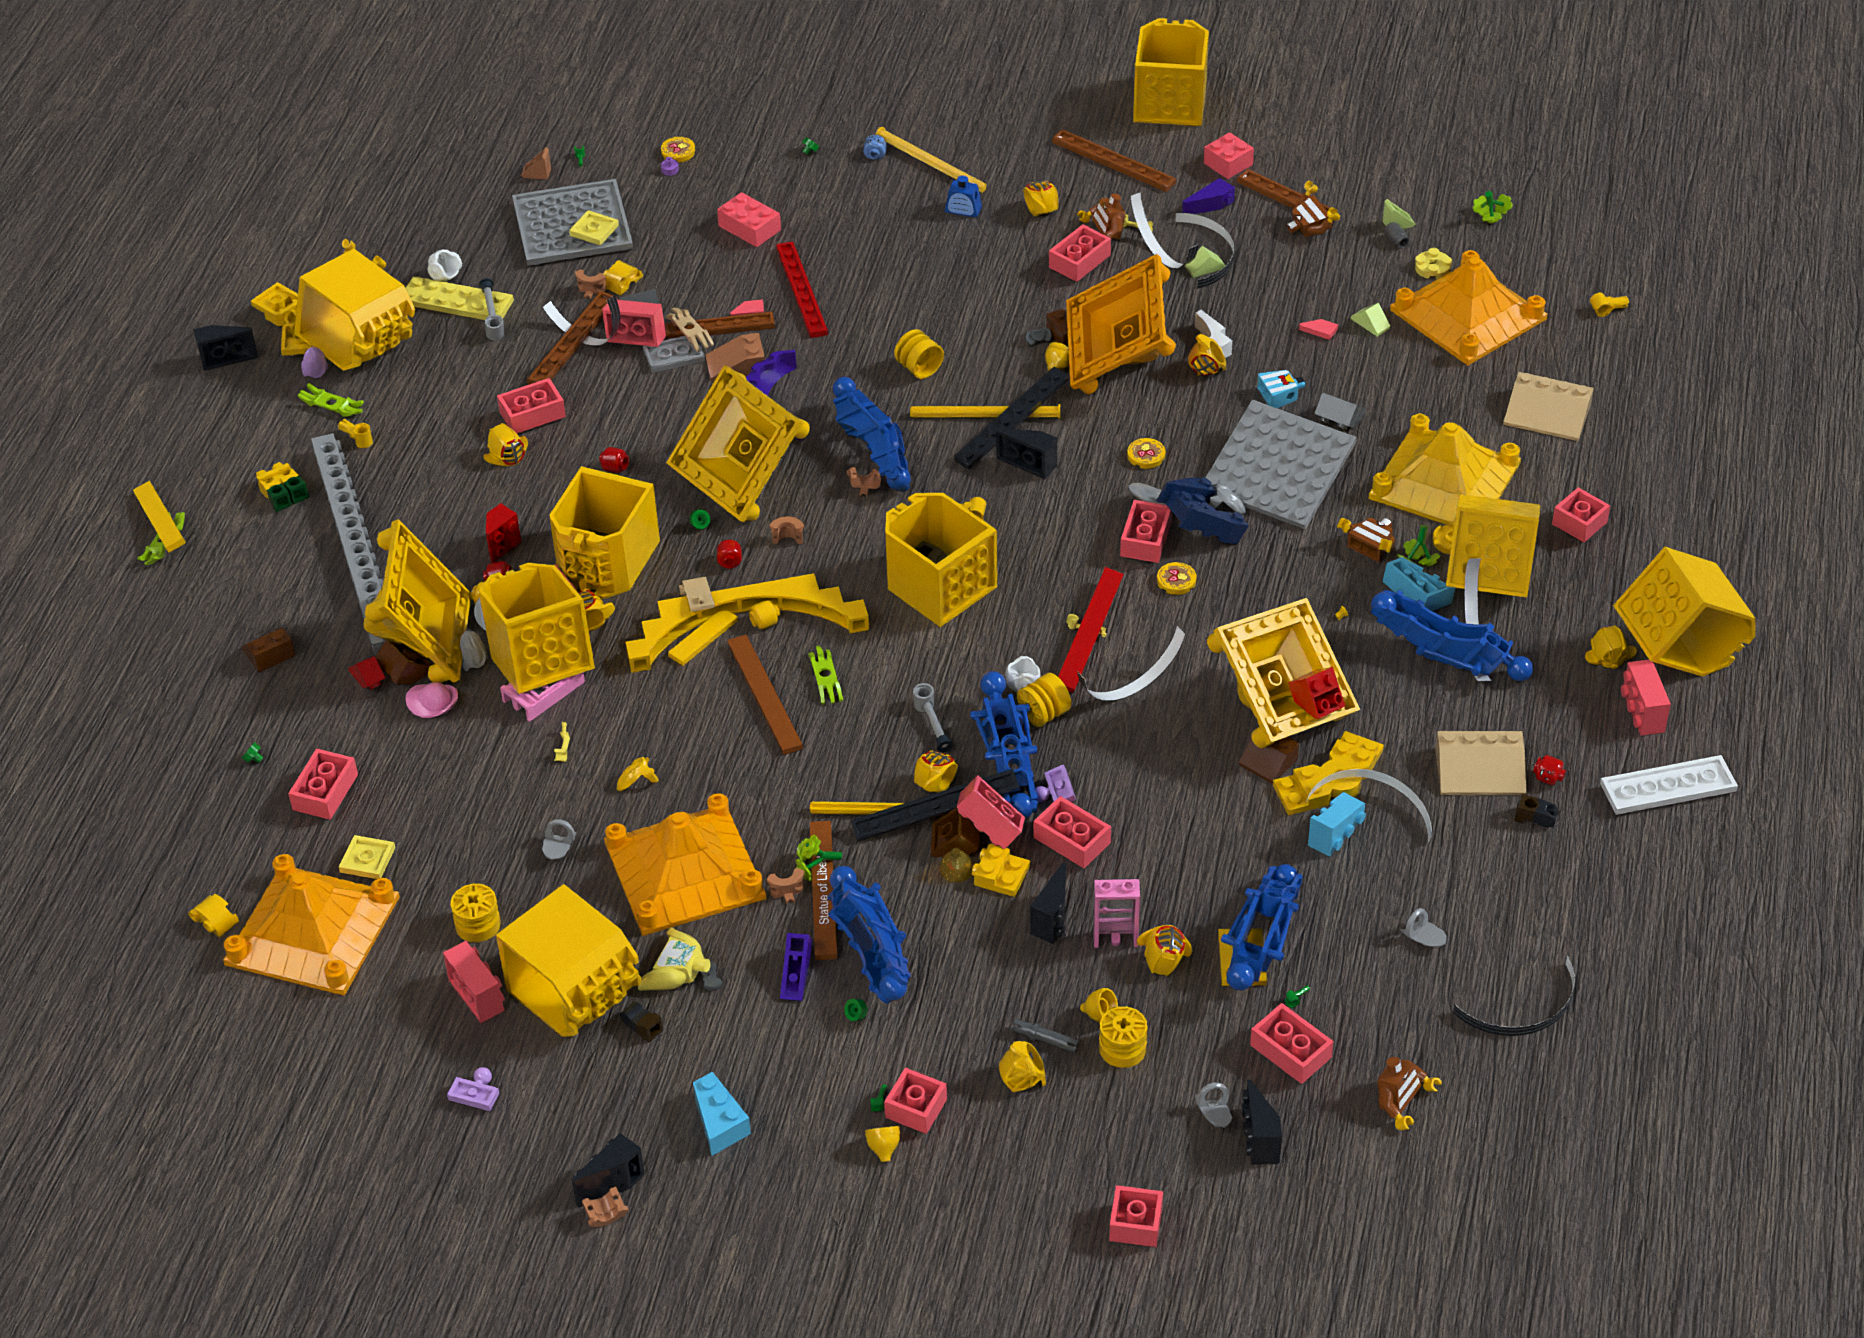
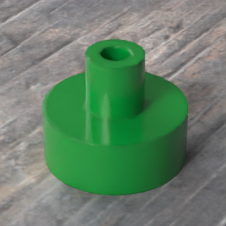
[802,137,820,155]
[689,509,710,529]
[241,742,263,764]
[844,998,868,1021]

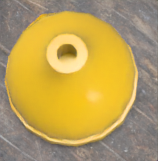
[1045,342,1069,371]
[1080,988,1118,1023]
[865,1126,900,1162]

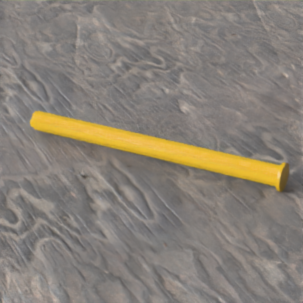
[875,127,986,193]
[910,404,1060,419]
[810,801,947,816]

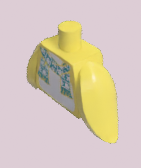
[638,927,710,991]

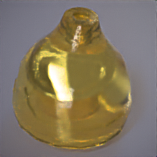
[940,848,973,883]

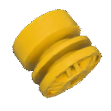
[894,329,944,379]
[1017,673,1071,727]
[450,884,501,943]
[1099,1007,1147,1068]

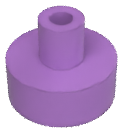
[661,157,679,176]

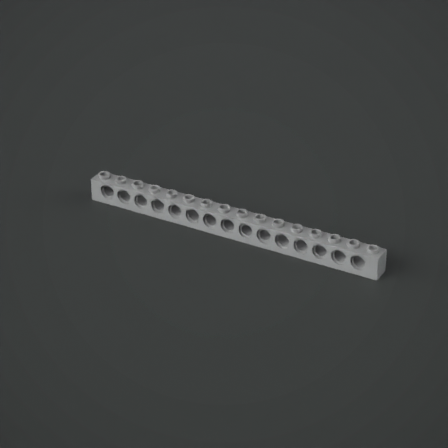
[311,433,385,657]

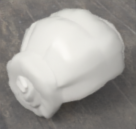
[428,249,462,281]
[1005,656,1041,692]

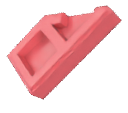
[730,300,764,316]
[1299,319,1338,340]

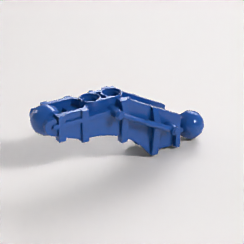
[832,377,911,492]
[1371,590,1533,681]
[970,671,1038,819]
[1221,864,1303,991]
[827,866,911,1004]

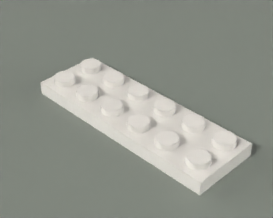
[1600,755,1738,815]

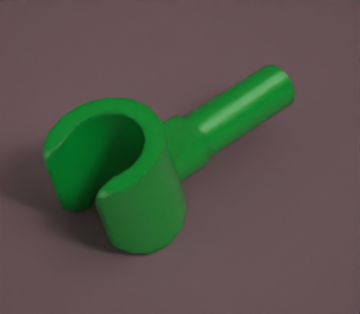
[574,145,585,167]
[1284,985,1310,1008]
[871,1084,887,1111]

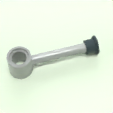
[479,278,504,341]
[913,683,953,752]

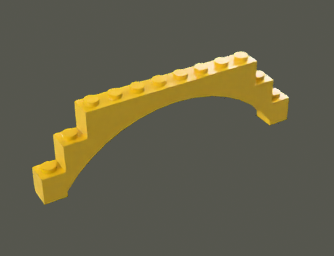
[626,573,869,673]

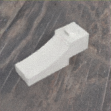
[1195,310,1232,358]

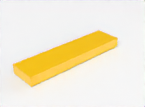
[668,608,738,666]

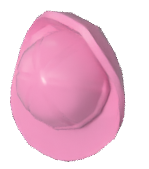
[406,682,458,718]

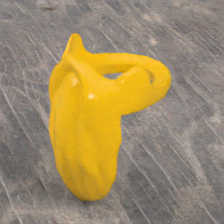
[617,757,659,791]

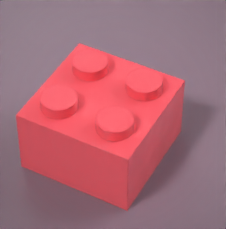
[1204,132,1254,179]
[1552,487,1610,542]
[884,1068,947,1134]
[1109,1185,1163,1247]

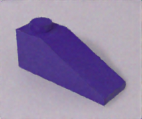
[1182,178,1235,215]
[780,933,812,1001]

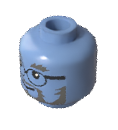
[863,134,886,159]

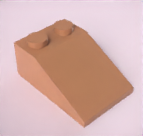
[705,333,765,381]

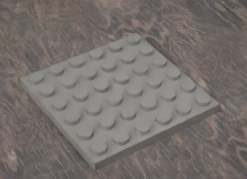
[512,179,633,266]
[1205,399,1357,530]

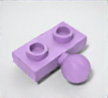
[1035,764,1076,802]
[447,1067,499,1111]

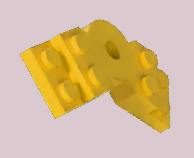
[251,282,311,356]
[1273,731,1384,816]

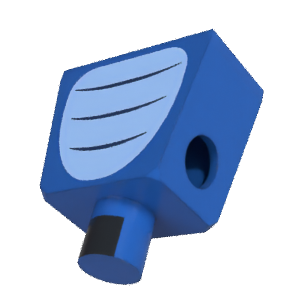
[945,175,982,218]

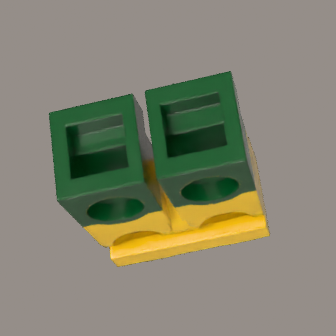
[256,462,309,513]

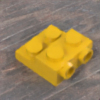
[972,843,1030,897]

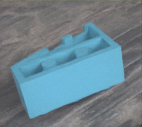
[1382,557,1456,611]
[1308,792,1366,857]
[693,1072,751,1156]

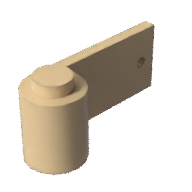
[679,577,715,612]

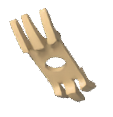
[665,308,714,352]

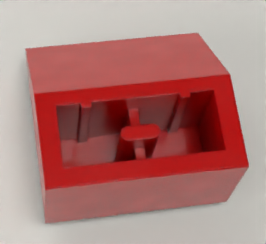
[486,503,521,562]
[1288,667,1346,719]

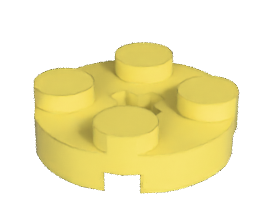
[1415,248,1452,279]

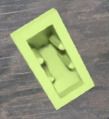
[1383,199,1415,229]
[1185,246,1226,278]
[1351,303,1390,336]

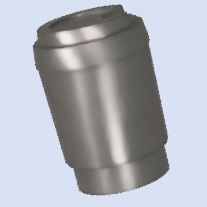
[1384,222,1410,249]

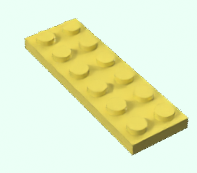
[405,276,514,320]

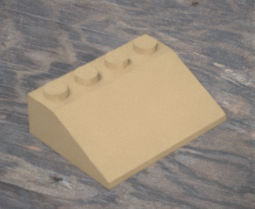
[1503,372,1594,441]
[1435,731,1526,795]

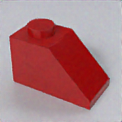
[348,656,385,690]

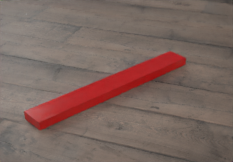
[776,241,828,338]
[1058,567,1124,693]

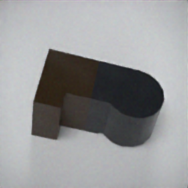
[1514,794,1558,828]
[620,1001,663,1043]

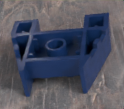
[1156,477,1249,544]

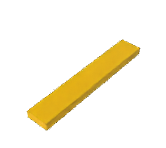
[133,480,186,552]

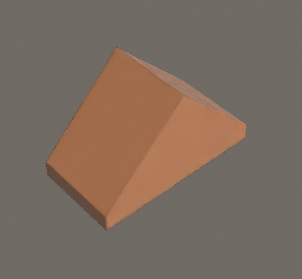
[521,147,551,180]

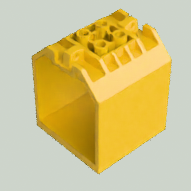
[1133,18,1209,126]
[294,249,415,371]
[549,466,660,599]
[885,493,997,627]
[1446,494,1540,598]
[1613,547,1755,677]
[479,563,595,694]
[496,884,642,1037]

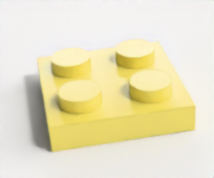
[569,210,619,245]
[339,835,395,879]

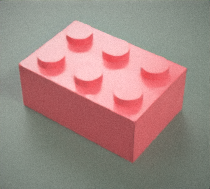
[717,192,781,247]
[1049,224,1111,282]
[602,300,666,347]
[497,378,566,433]
[1120,500,1172,563]
[1621,660,1671,736]
[288,749,358,820]
[956,775,1025,849]
[1034,796,1111,868]
[443,941,505,1023]
[1250,1003,1334,1084]

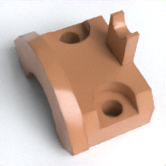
[575,270,607,299]
[847,467,881,497]
[769,516,804,544]
[767,868,804,904]
[582,1187,629,1227]

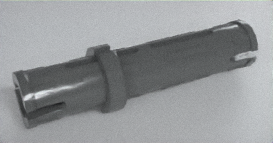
[1011,1018,1080,1054]

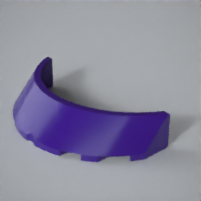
[746,350,804,441]

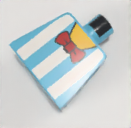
[1257,370,1305,408]

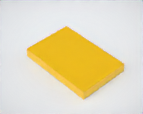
[1218,929,1267,986]

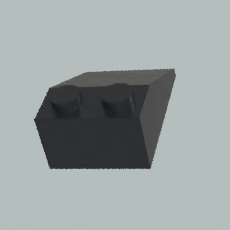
[193,325,259,371]
[996,428,1057,479]
[1030,862,1067,944]

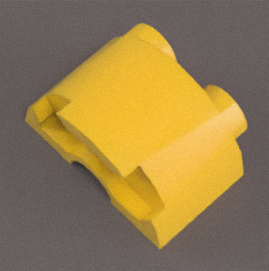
[603,260,643,295]
[188,894,239,937]

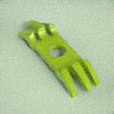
[298,383,364,417]
[137,512,185,565]
[808,646,843,705]

